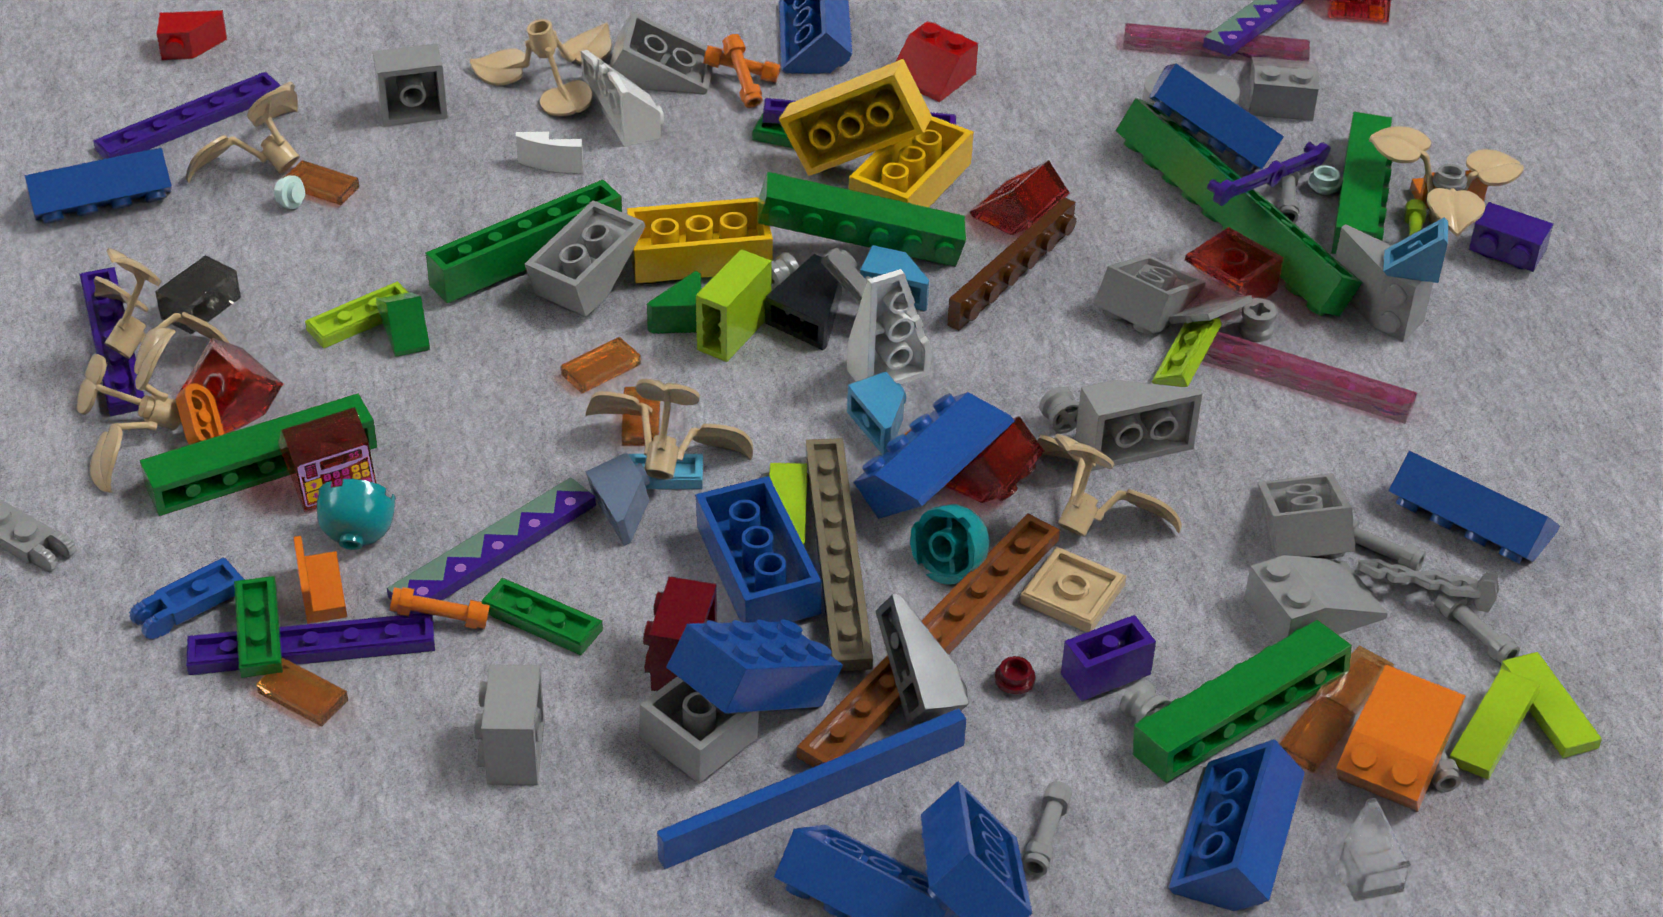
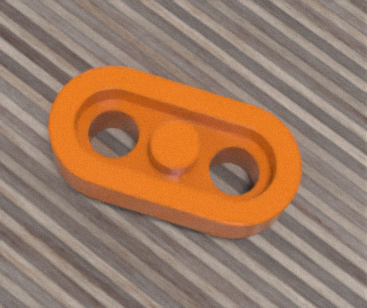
[176,383,224,445]

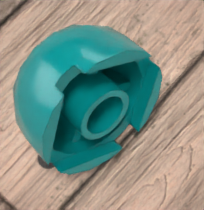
[317,479,396,550]
[910,504,990,585]

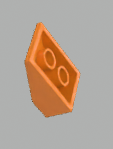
[1336,664,1466,811]

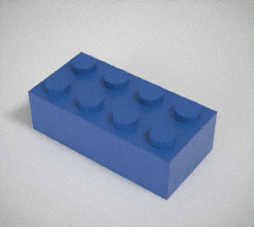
[695,476,821,622]
[666,619,843,713]

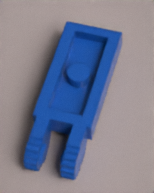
[129,557,245,640]

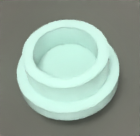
[1308,165,1342,195]
[274,175,305,209]

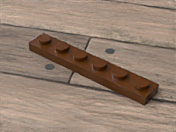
[947,197,1076,331]

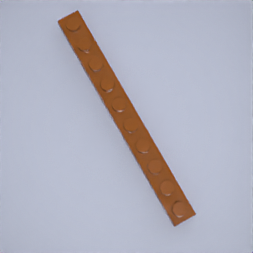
[796,513,1060,767]

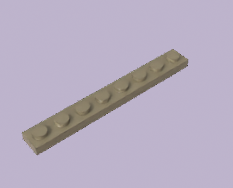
[805,438,873,671]

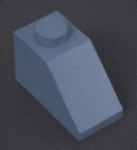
[585,452,650,546]

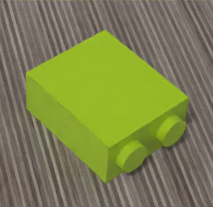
[696,249,772,362]

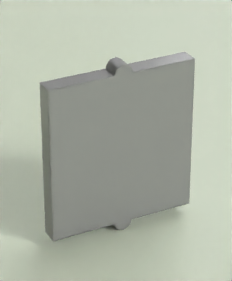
[1169,295,1253,324]

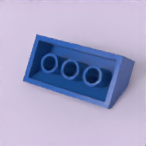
[779,0,853,74]
[1149,63,1284,172]
[24,147,172,223]
[854,392,1014,519]
[1388,450,1560,564]
[1168,739,1305,911]
[920,781,1033,917]
[774,825,958,917]

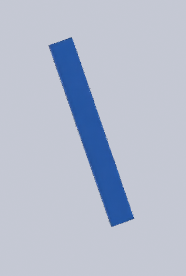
[657,709,967,869]

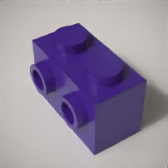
[1469,202,1554,272]
[1061,615,1156,701]

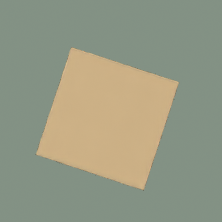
[1020,547,1126,632]

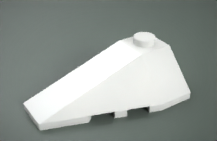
[581,50,664,147]
[847,269,932,384]

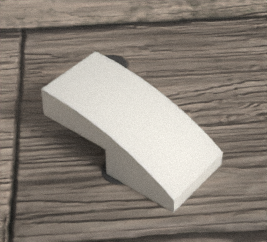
[516,132,583,173]

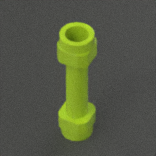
[1404,199,1427,236]

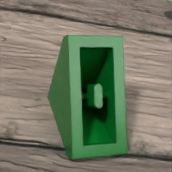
[647,271,701,334]
[376,292,430,357]

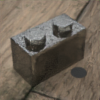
[155,255,241,334]

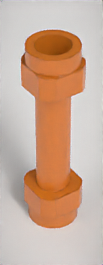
[722,34,763,108]
[703,45,781,83]
[389,587,490,629]

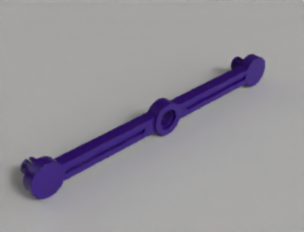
[1207,142,1331,206]

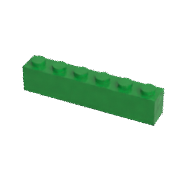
[1331,111,1392,254]
[758,172,966,267]
[425,179,622,303]
[140,393,378,516]
[1133,620,1352,783]

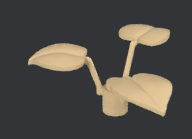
[470,19,612,116]
[186,82,300,183]
[1369,126,1524,236]
[93,247,233,359]
[77,328,181,493]
[585,379,753,480]
[1036,434,1182,537]

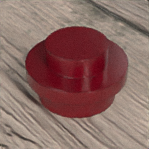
[995,656,1036,695]

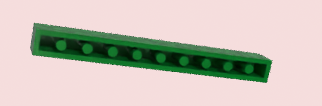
[1116,98,1363,317]

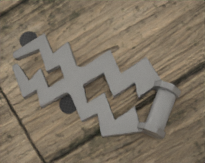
[1357,559,1499,612]

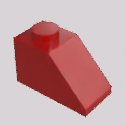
[156,10,227,60]

